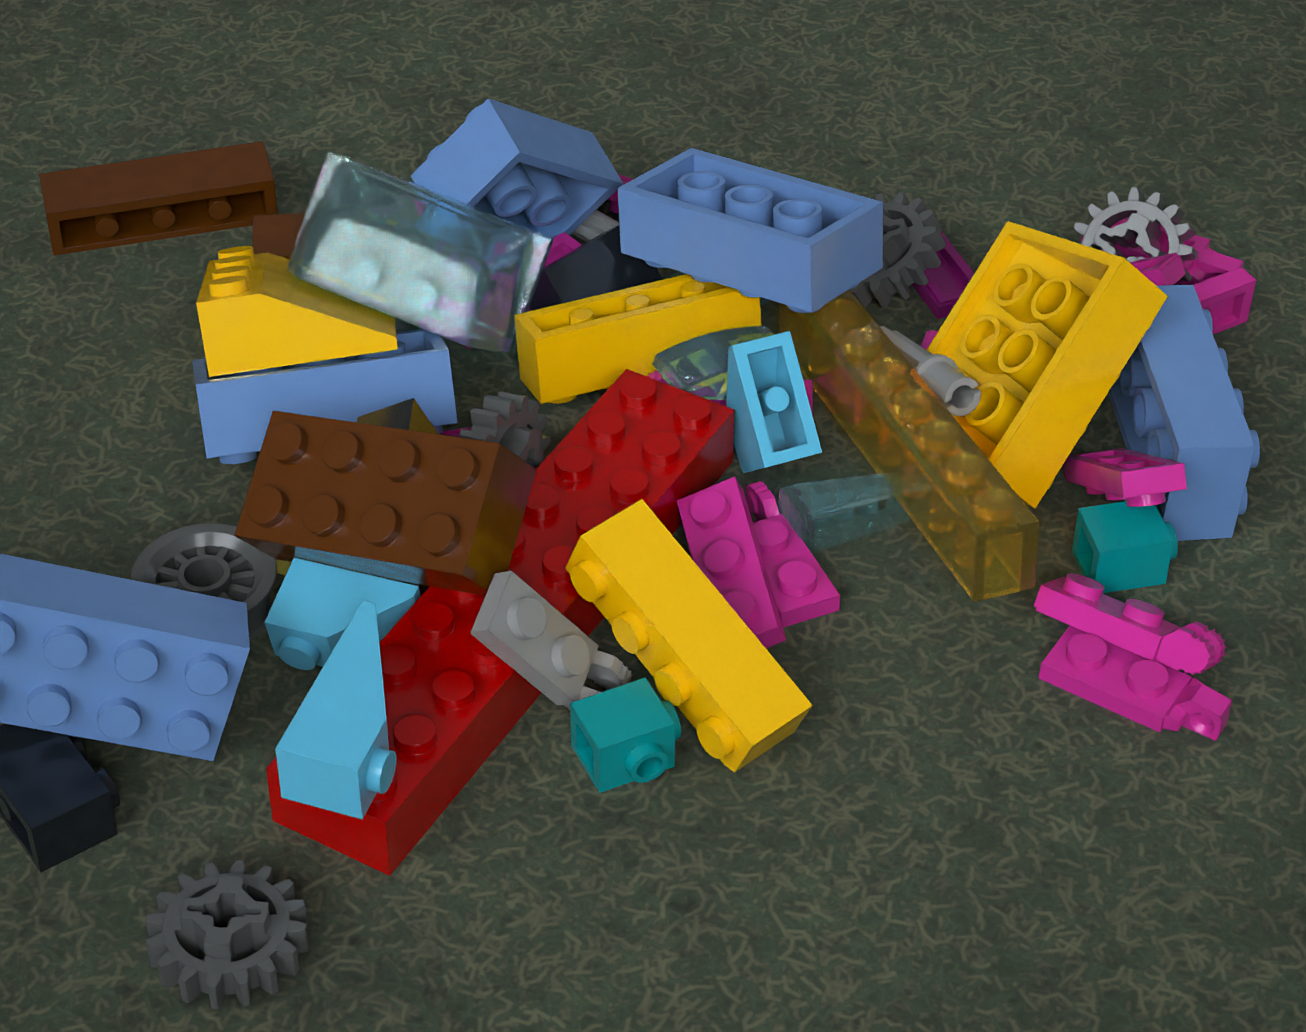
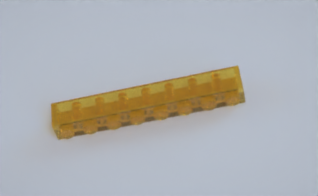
[779,290,1039,602]

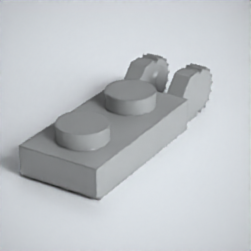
[471,571,632,710]

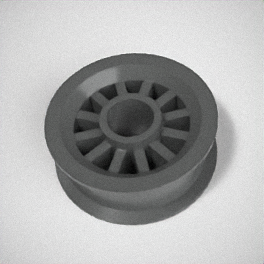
[131,523,277,641]

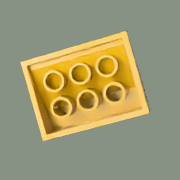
[880,221,1168,509]
[196,246,398,377]

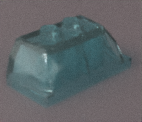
[287,151,554,352]

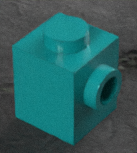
[1072,501,1178,593]
[570,677,681,793]

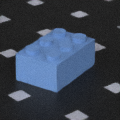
[410,98,624,252]

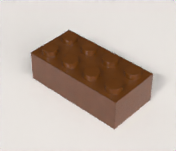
[234,410,536,596]

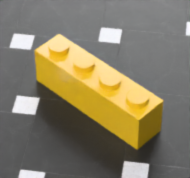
[514,274,762,404]
[565,499,813,773]

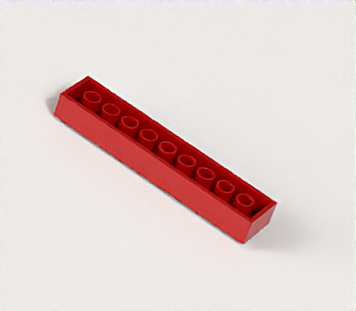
[266,369,735,876]

